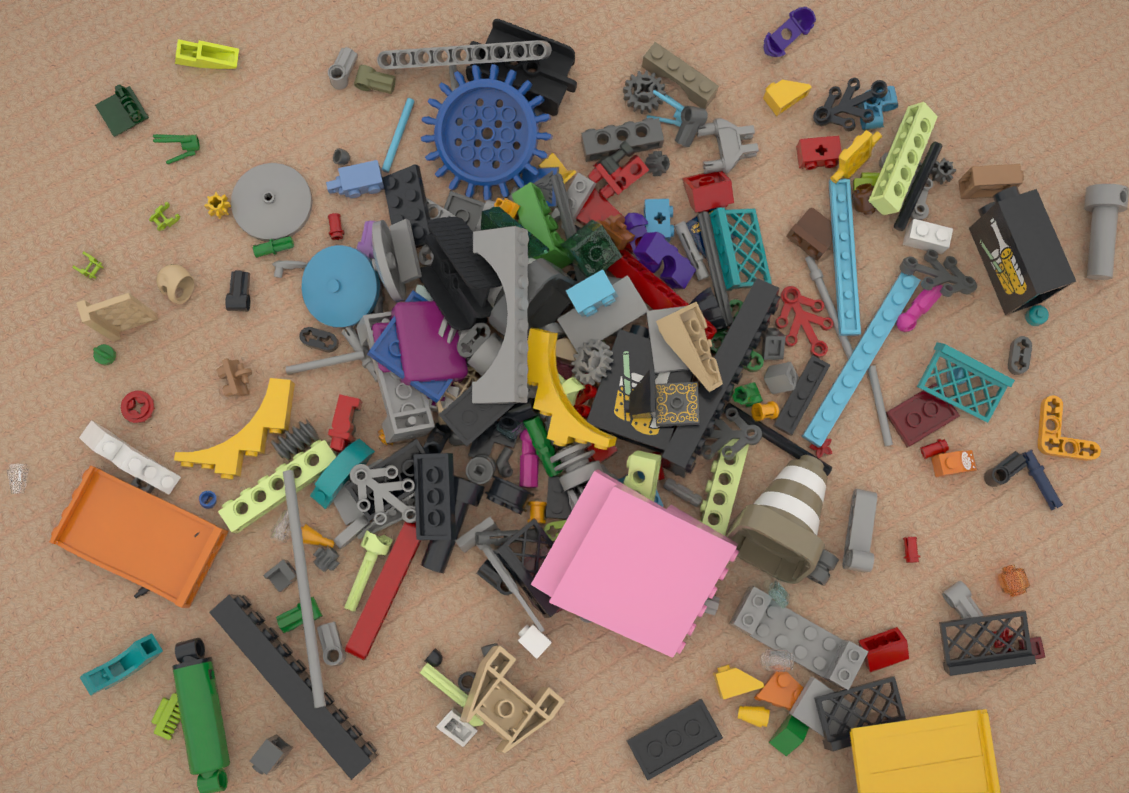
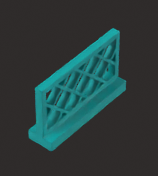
[709,207,772,291]
[917,342,1015,423]

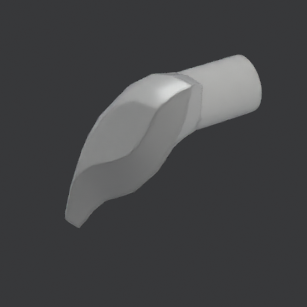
[272,261,308,278]

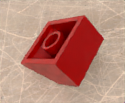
[682,171,734,213]

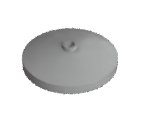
[231,163,313,242]
[372,220,406,302]

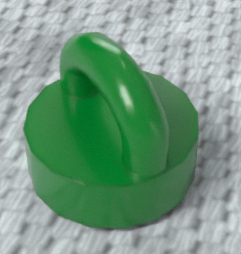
[93,344,116,365]

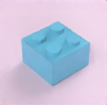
[566,269,618,317]

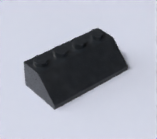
[345,438,425,521]

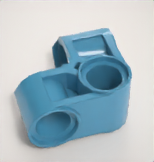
[858,86,898,130]

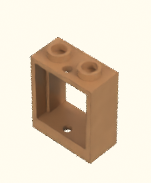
[958,164,1024,199]

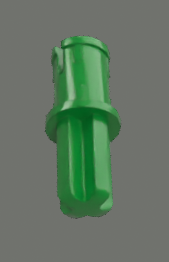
[252,236,294,258]

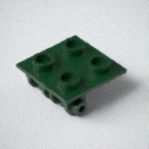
[95,84,149,137]

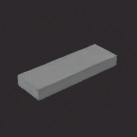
[389,219,422,284]

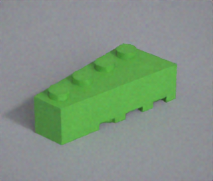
[511,182,573,269]

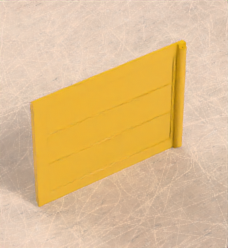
[850,709,1001,793]

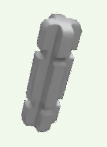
[663,478,702,507]

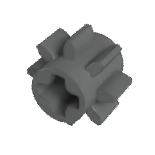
[645,151,670,176]
[930,158,956,185]
[313,546,340,572]

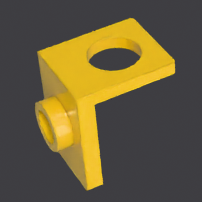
[538,153,576,184]

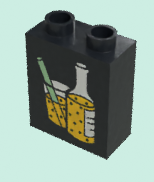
[969,186,1076,315]
[587,325,694,454]

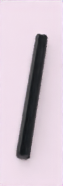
[724,403,832,476]

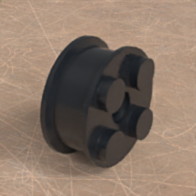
[485,475,535,515]

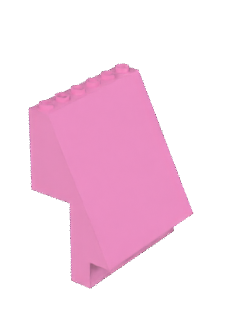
[531,470,739,658]

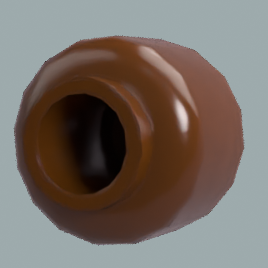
[852,183,876,215]

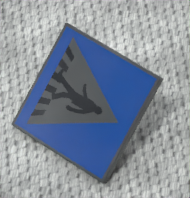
[521,167,559,208]

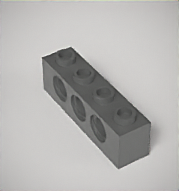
[581,117,664,162]

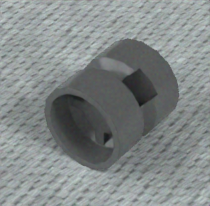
[466,454,496,484]
[807,550,839,586]

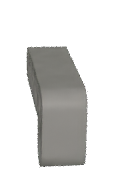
[842,489,877,573]

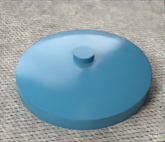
[301,245,380,327]

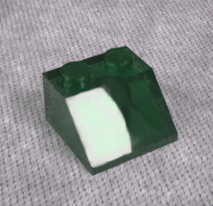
[561,219,622,278]

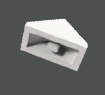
[436,708,478,747]

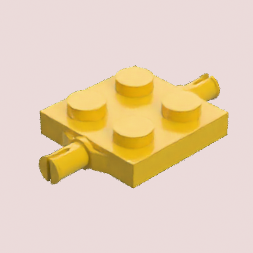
[830,130,882,183]

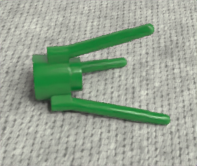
[153,134,200,164]

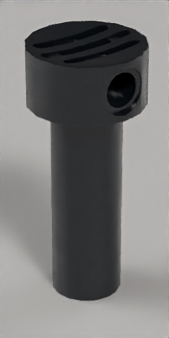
[421,475,485,574]

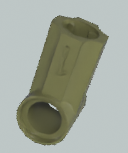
[354,65,396,94]

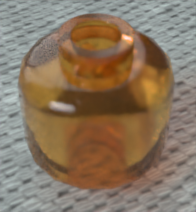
[997,564,1030,597]

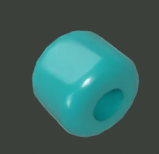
[1025,305,1049,326]

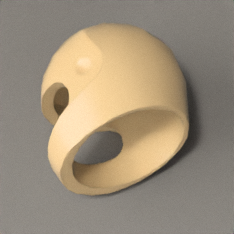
[156,264,194,304]

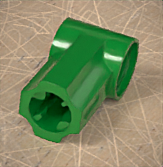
[732,382,763,408]
[276,597,323,633]

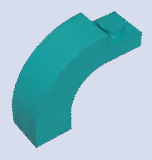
[310,438,375,509]
[79,633,163,696]

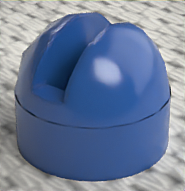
[199,491,217,509]

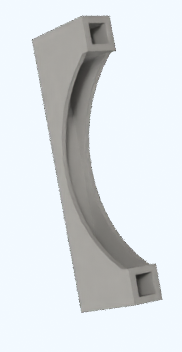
[472,226,529,404]

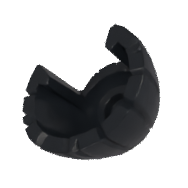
[689,287,728,333]

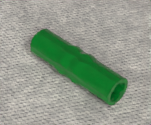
[523,415,563,477]

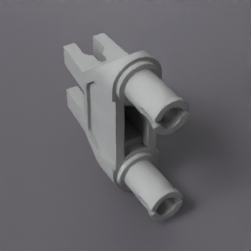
[696,118,759,174]

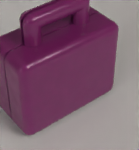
[371,301,468,387]

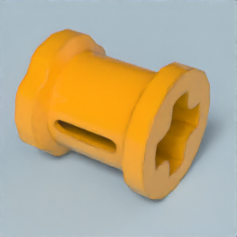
[751,401,779,421]
[527,501,547,524]

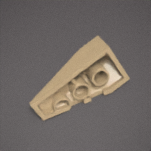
[656,302,723,392]

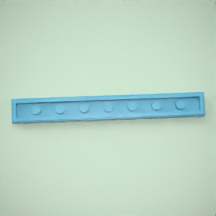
[829,179,861,336]

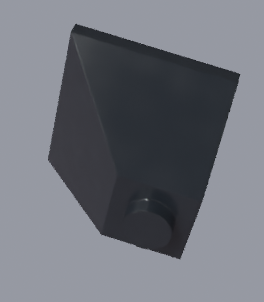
[625,369,656,419]

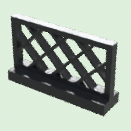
[493,518,560,618]
[939,610,1036,676]
[814,676,908,751]

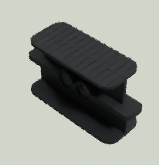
[466,19,577,116]
[419,217,502,331]

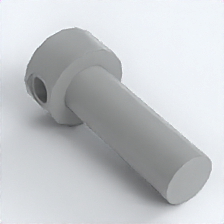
[1084,184,1129,280]
[468,333,546,420]

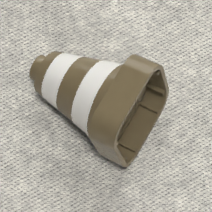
[726,455,828,584]

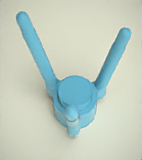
[647,90,684,127]

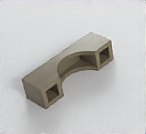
[642,42,719,109]

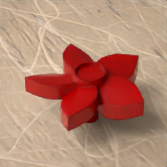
[809,439,832,458]
[993,627,1013,651]

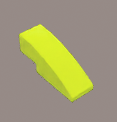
[175,39,239,69]

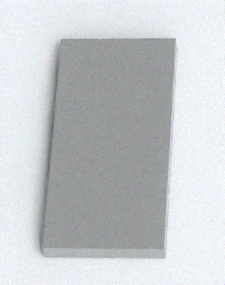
[557,275,649,353]

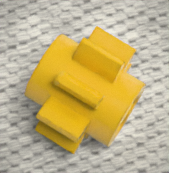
[204,192,231,219]

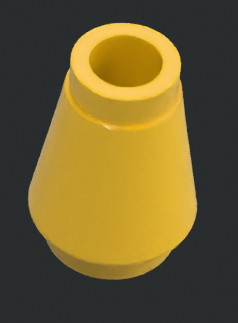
[737,706,770,728]

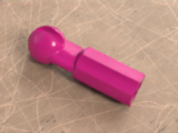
[896,285,943,332]
[519,427,539,488]

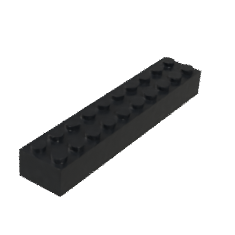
[662,278,781,478]
[209,594,378,780]

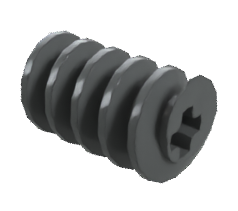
[271,418,319,460]

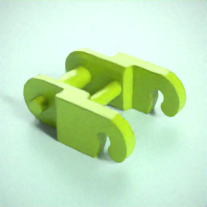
[149,202,180,231]
[72,251,104,279]

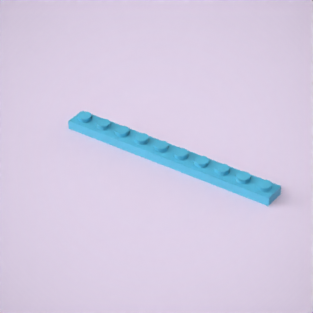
[801,272,921,448]

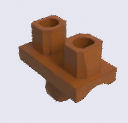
[595,214,635,251]

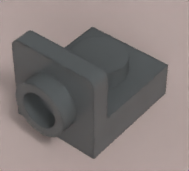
[761,328,786,360]

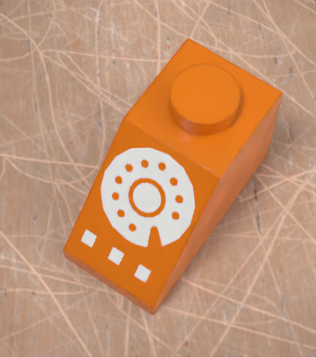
[931,450,977,478]

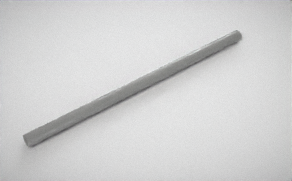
[283,470,326,708]

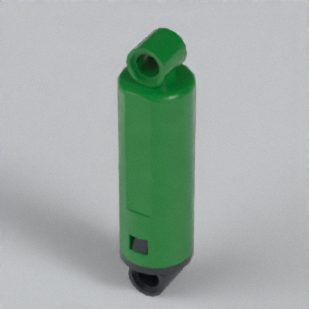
[172,638,230,793]

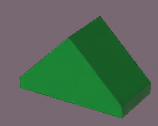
[769,714,809,756]

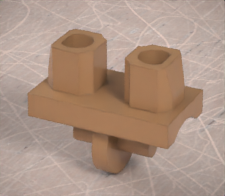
[216,358,252,397]

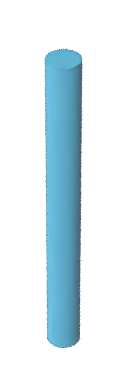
[381,98,415,173]

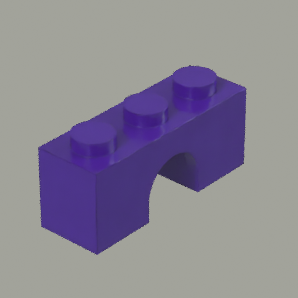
[633,232,696,289]

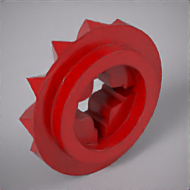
[121,390,155,423]

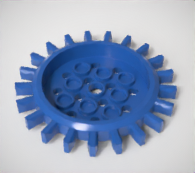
[421,64,553,200]

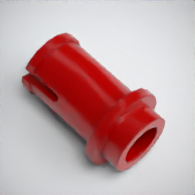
[328,213,345,240]
[920,439,949,460]
[903,537,921,563]

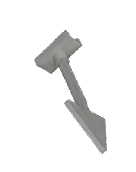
[455,517,544,632]

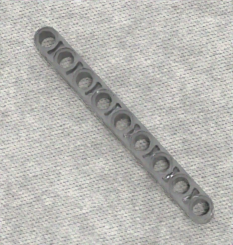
[377,40,552,69]

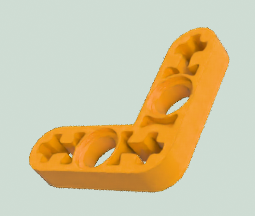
[1037,395,1101,461]

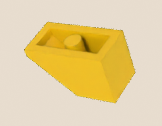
[763,80,812,116]
[713,664,764,700]

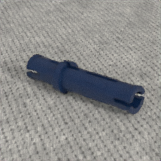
[1022,449,1063,510]

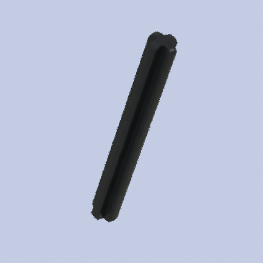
[894,141,943,231]

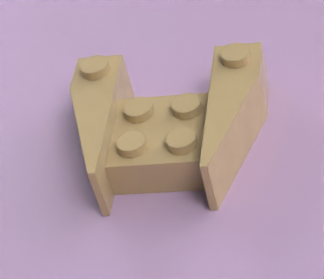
[460,645,565,753]

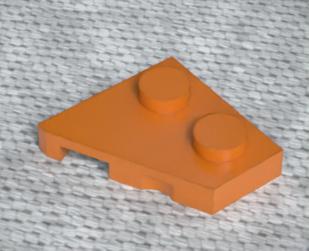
[754,666,804,711]

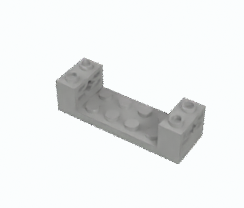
[356,311,435,444]
[729,586,868,690]

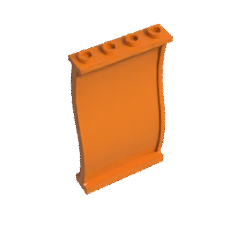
[49,465,229,608]

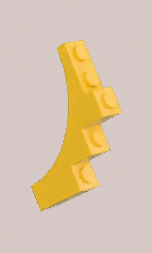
[527,328,617,450]
[174,378,295,480]

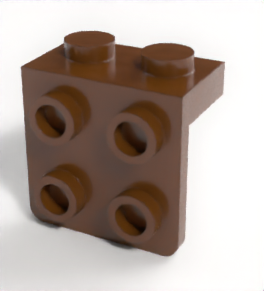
[786,208,833,261]

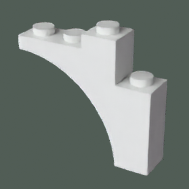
[79,420,181,495]

